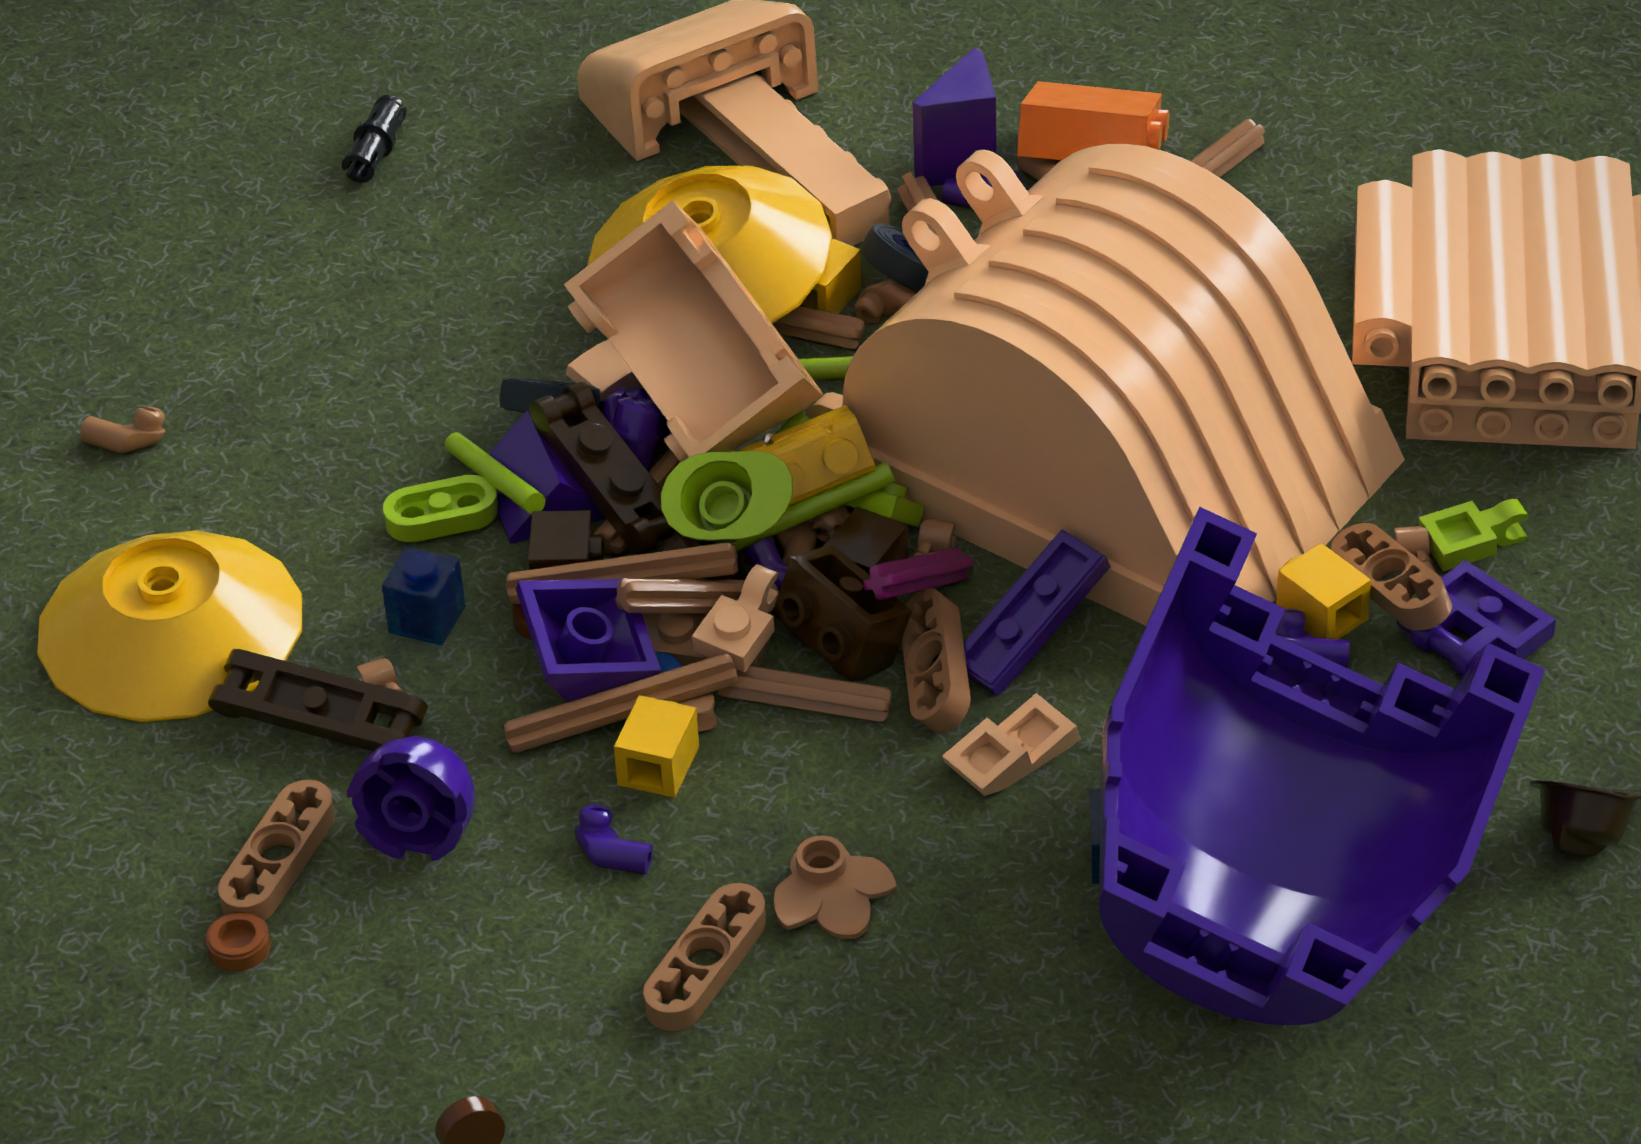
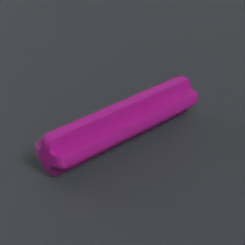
[863,547,973,600]

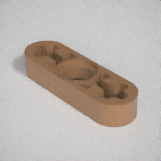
[1331,523,1452,631]
[902,588,971,734]
[218,780,335,921]
[643,883,766,1031]

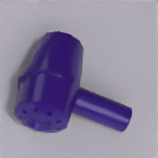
[610,396,662,472]

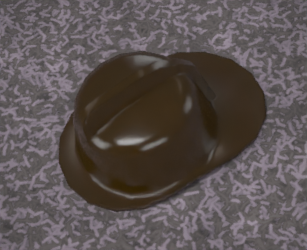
[1530,780,1641,856]

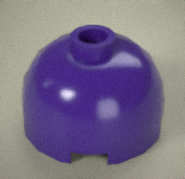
[347,736,475,861]

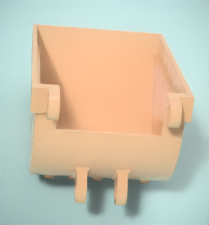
[807,144,1405,626]

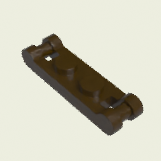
[529,382,675,555]
[208,649,428,751]

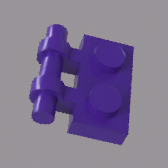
[1396,560,1556,677]

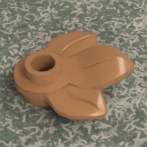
[774,836,897,939]

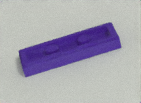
[963,529,1111,697]

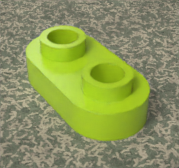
[383,475,498,542]

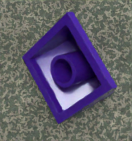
[912,48,997,186]
[489,410,606,544]
[516,578,661,702]

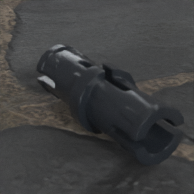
[342,95,407,183]

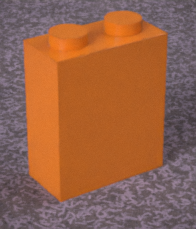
[1017,81,1169,160]

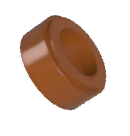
[205,912,271,971]

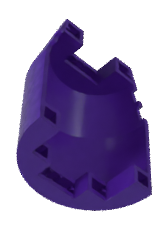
[1099,507,1545,1025]

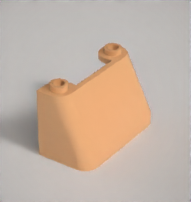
[577,0,819,161]
[564,200,824,462]

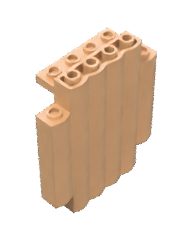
[1352,150,1641,449]

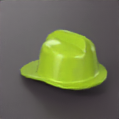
[661,451,794,544]

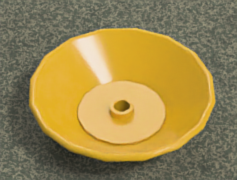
[587,166,832,324]
[37,530,302,722]

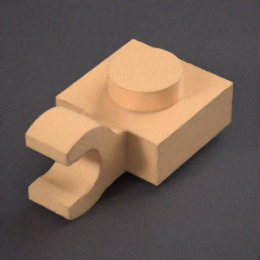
[692,564,779,672]

